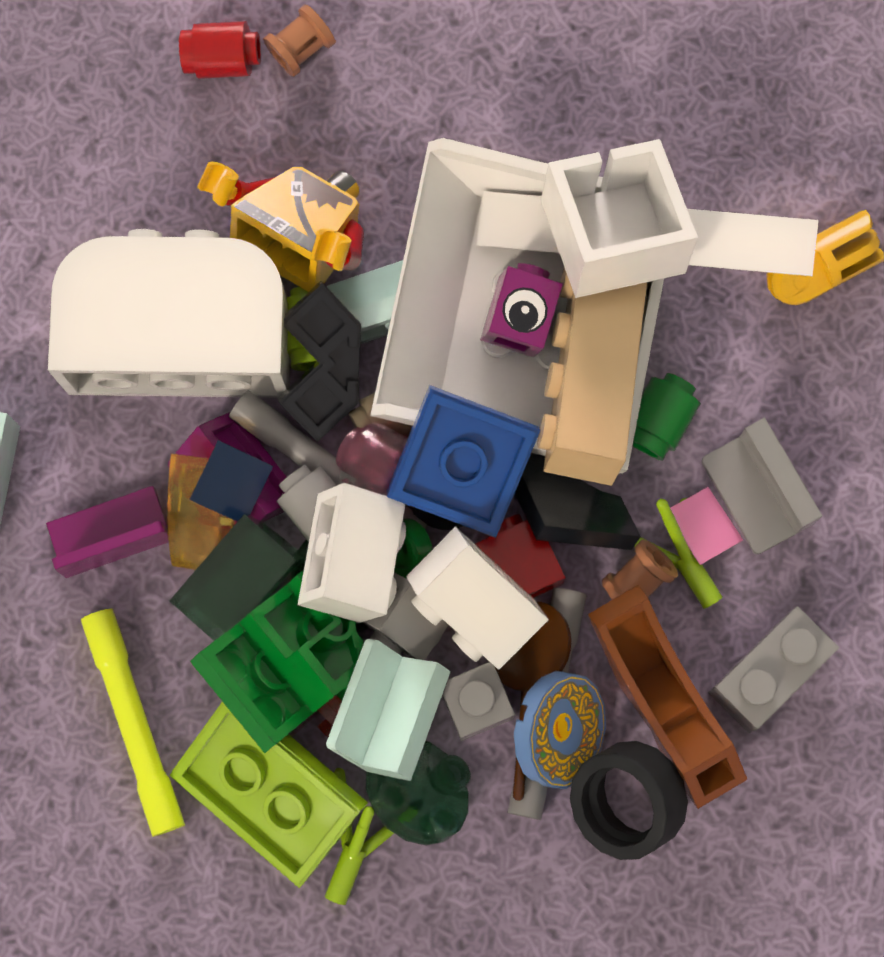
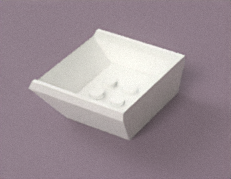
[370,138,664,474]

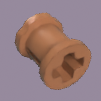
[263,4,336,77]
[602,540,678,599]

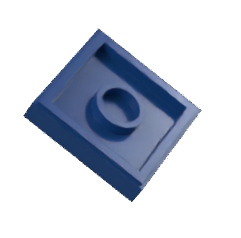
[386,385,540,537]

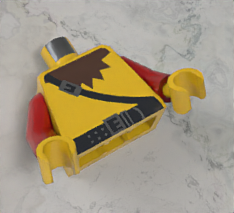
[197,161,364,292]

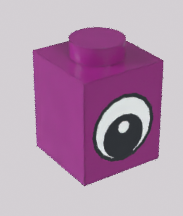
[480,263,563,357]

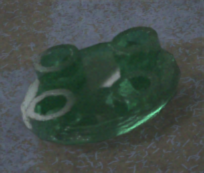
[365,741,471,846]

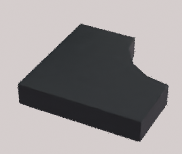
[515,453,641,550]

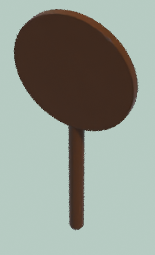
[495,601,572,801]

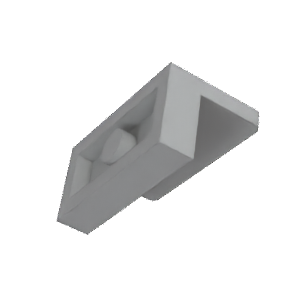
[701,417,822,555]

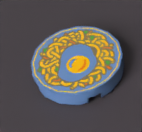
[514,671,606,789]

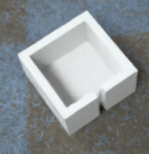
[541,139,698,298]

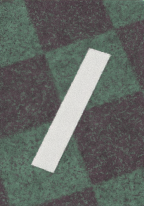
[476,191,819,277]

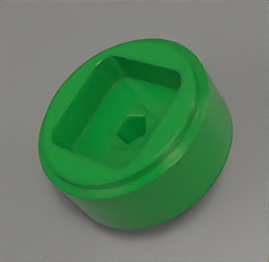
[394,518,433,579]

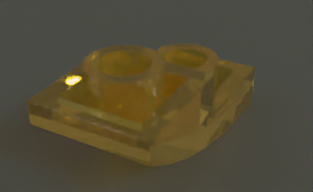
[167,454,234,574]

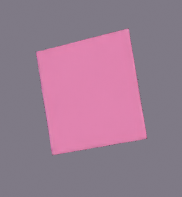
[670,487,743,565]

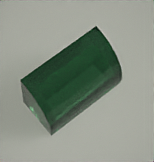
[169,514,305,641]

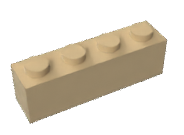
[537,267,647,486]

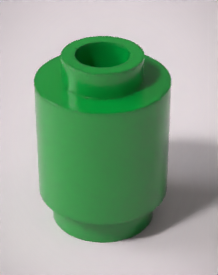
[632,373,701,461]

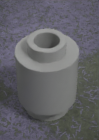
[277,464,337,542]

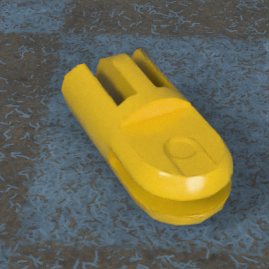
[766,210,884,306]

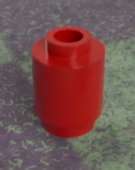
[179,21,261,79]

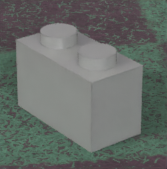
[708,606,840,733]

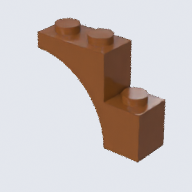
[588,585,748,809]

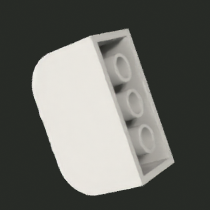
[48,229,291,398]

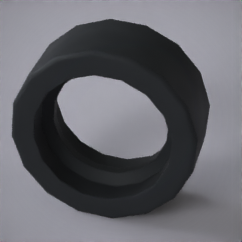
[570,741,688,860]

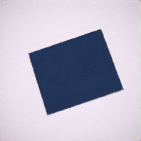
[189,440,273,525]

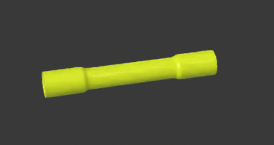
[81,608,185,837]

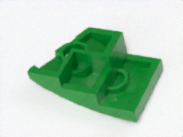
[190,570,364,753]

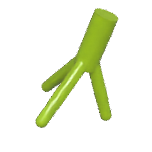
[634,498,723,609]
[324,768,417,905]

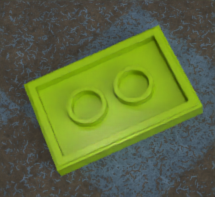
[169,702,368,888]

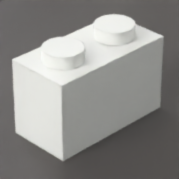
[298,483,406,623]
[406,526,549,670]

